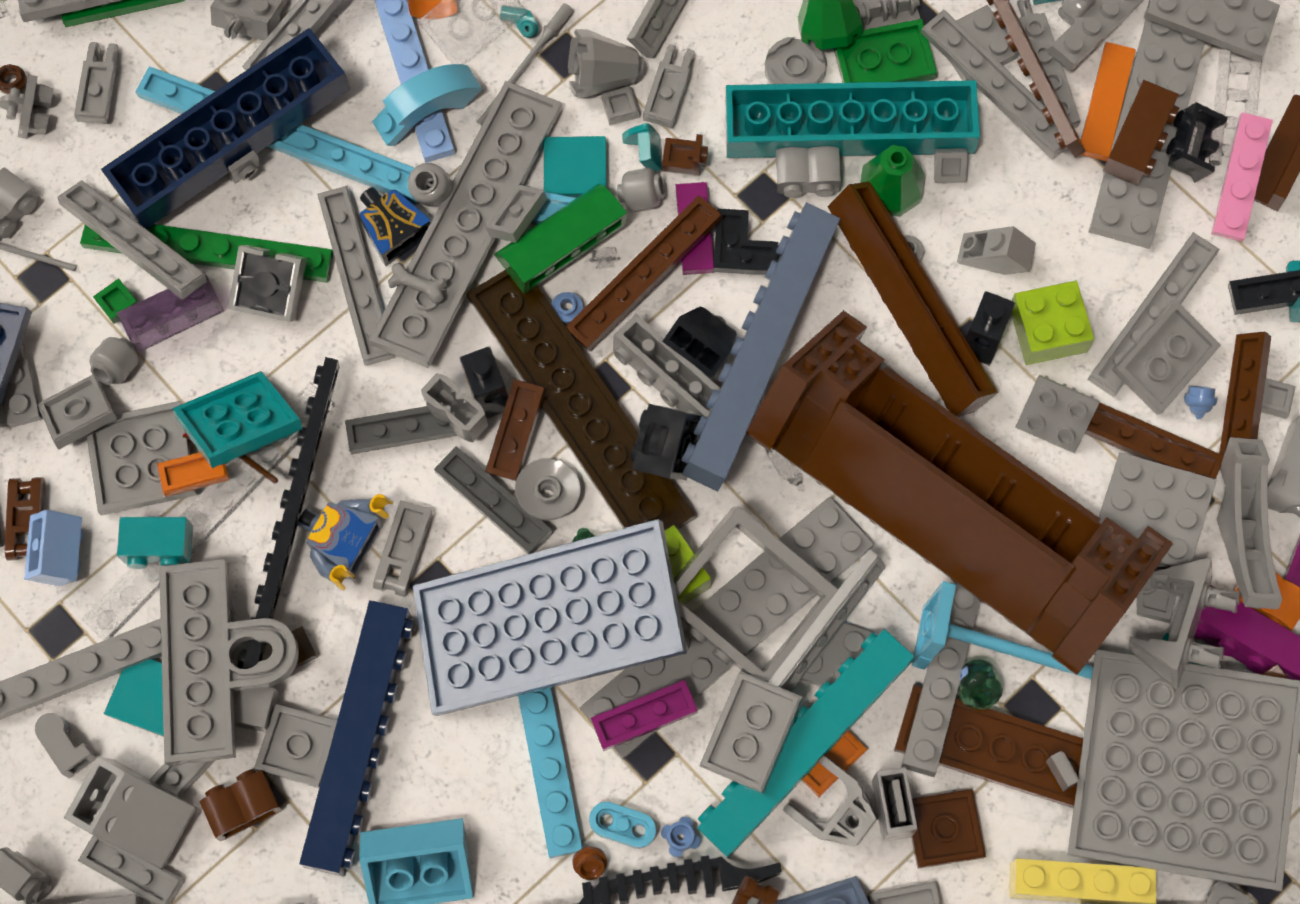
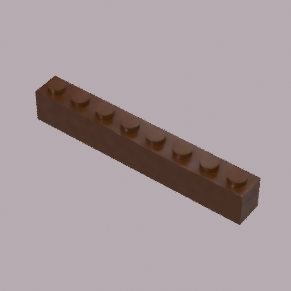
[827,181,998,417]

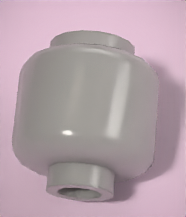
[408,163,452,207]
[617,168,665,212]
[89,337,138,385]

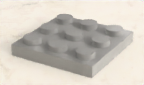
[86,401,197,516]
[1099,452,1217,568]

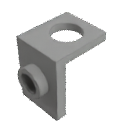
[228,150,261,184]

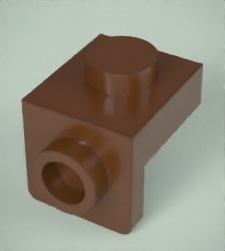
[662,134,708,175]

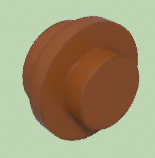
[572,847,607,880]

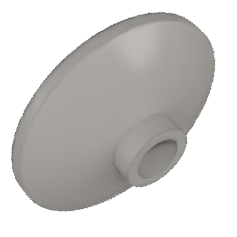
[515,459,580,520]

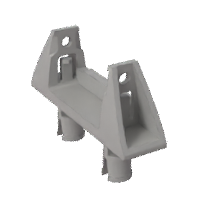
[1129,558,1240,689]

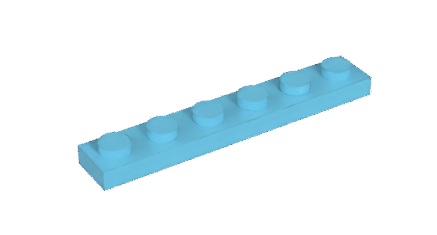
[518,688,582,858]

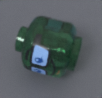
[958,660,1003,710]

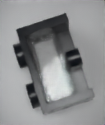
[1166,102,1228,183]

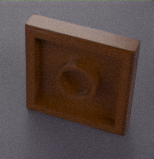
[911,789,986,869]

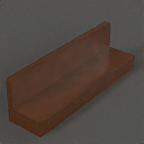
[1254,94,1300,212]

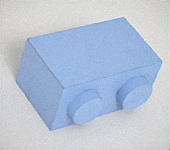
[24,510,83,586]

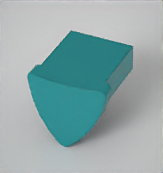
[622,123,662,172]

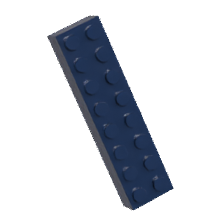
[101,28,351,229]

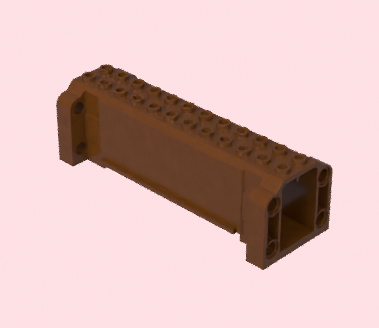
[746,310,1173,675]

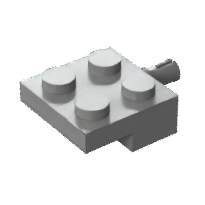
[210,0,289,41]

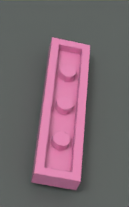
[1211,112,1273,242]

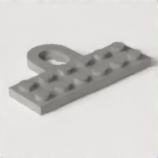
[159,559,299,766]

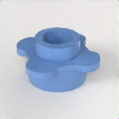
[661,817,701,857]

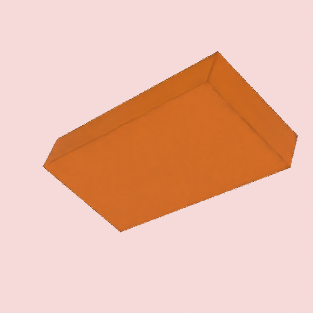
[157,452,230,497]
[802,730,867,798]

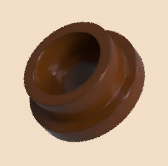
[0,64,27,95]

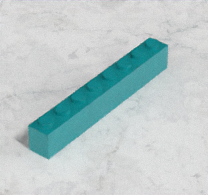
[697,629,915,859]

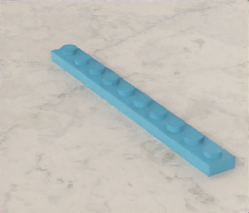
[135,66,418,205]

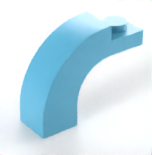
[372,64,482,146]

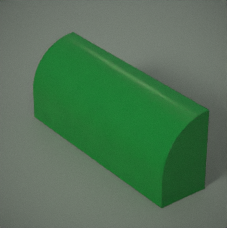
[494,184,627,294]

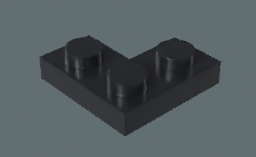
[713,208,779,275]

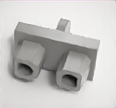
[0,74,54,139]

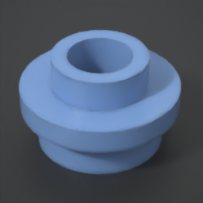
[551,292,583,323]

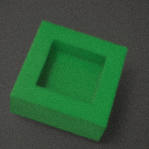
[93,278,140,324]

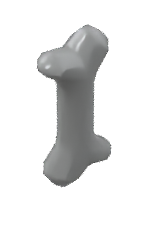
[388,263,447,304]

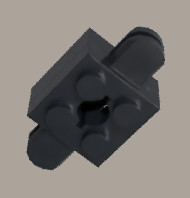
[631,404,701,480]

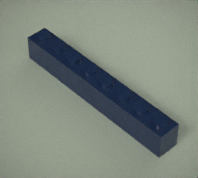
[299,600,415,877]

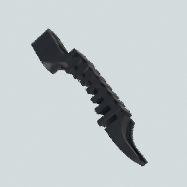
[575,855,782,904]

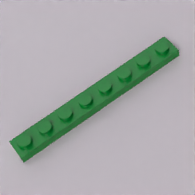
[80,222,334,283]

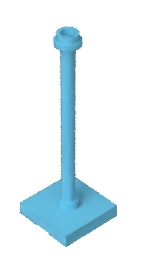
[912,581,1093,679]

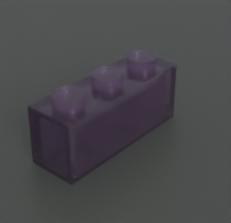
[117,271,225,352]

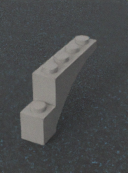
[1216,437,1282,609]

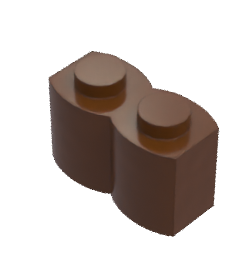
[199,769,282,842]

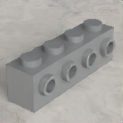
[613,314,720,418]

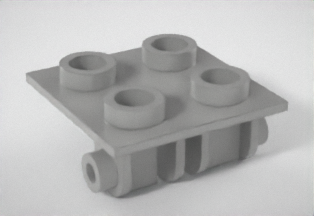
[855,0,920,30]
[1015,375,1100,453]

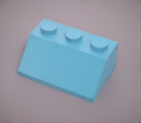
[359,818,473,904]

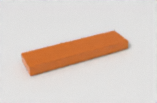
[1081,42,1136,162]

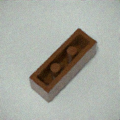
[1103,79,1180,186]

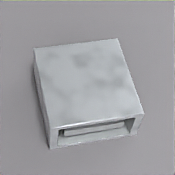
[871,767,917,842]

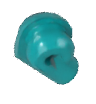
[500,5,539,38]

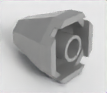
[568,29,643,97]

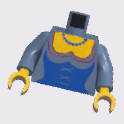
[297,494,394,591]

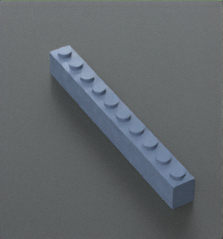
[681,202,840,492]

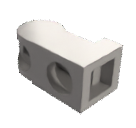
[35,713,97,779]

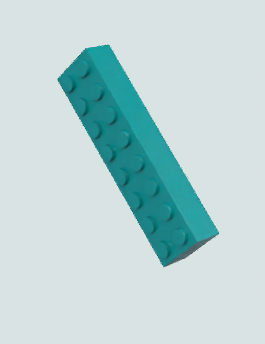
[725,80,980,158]

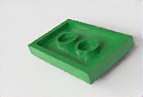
[834,19,937,83]

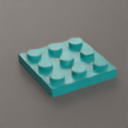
[172,371,303,468]

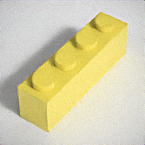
[1009,858,1156,904]

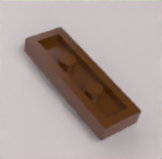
[485,379,547,481]

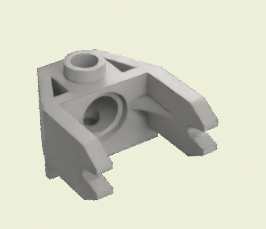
[783,755,879,846]

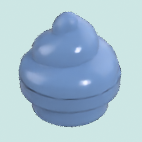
[1184,386,1218,419]

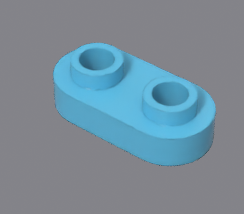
[589,802,656,849]

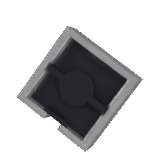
[228,244,307,322]

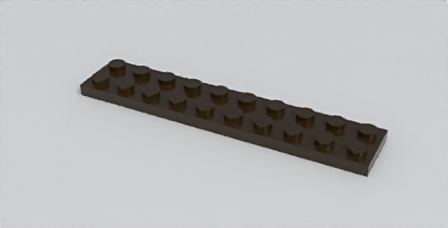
[467,270,695,531]

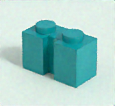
[117,517,193,569]

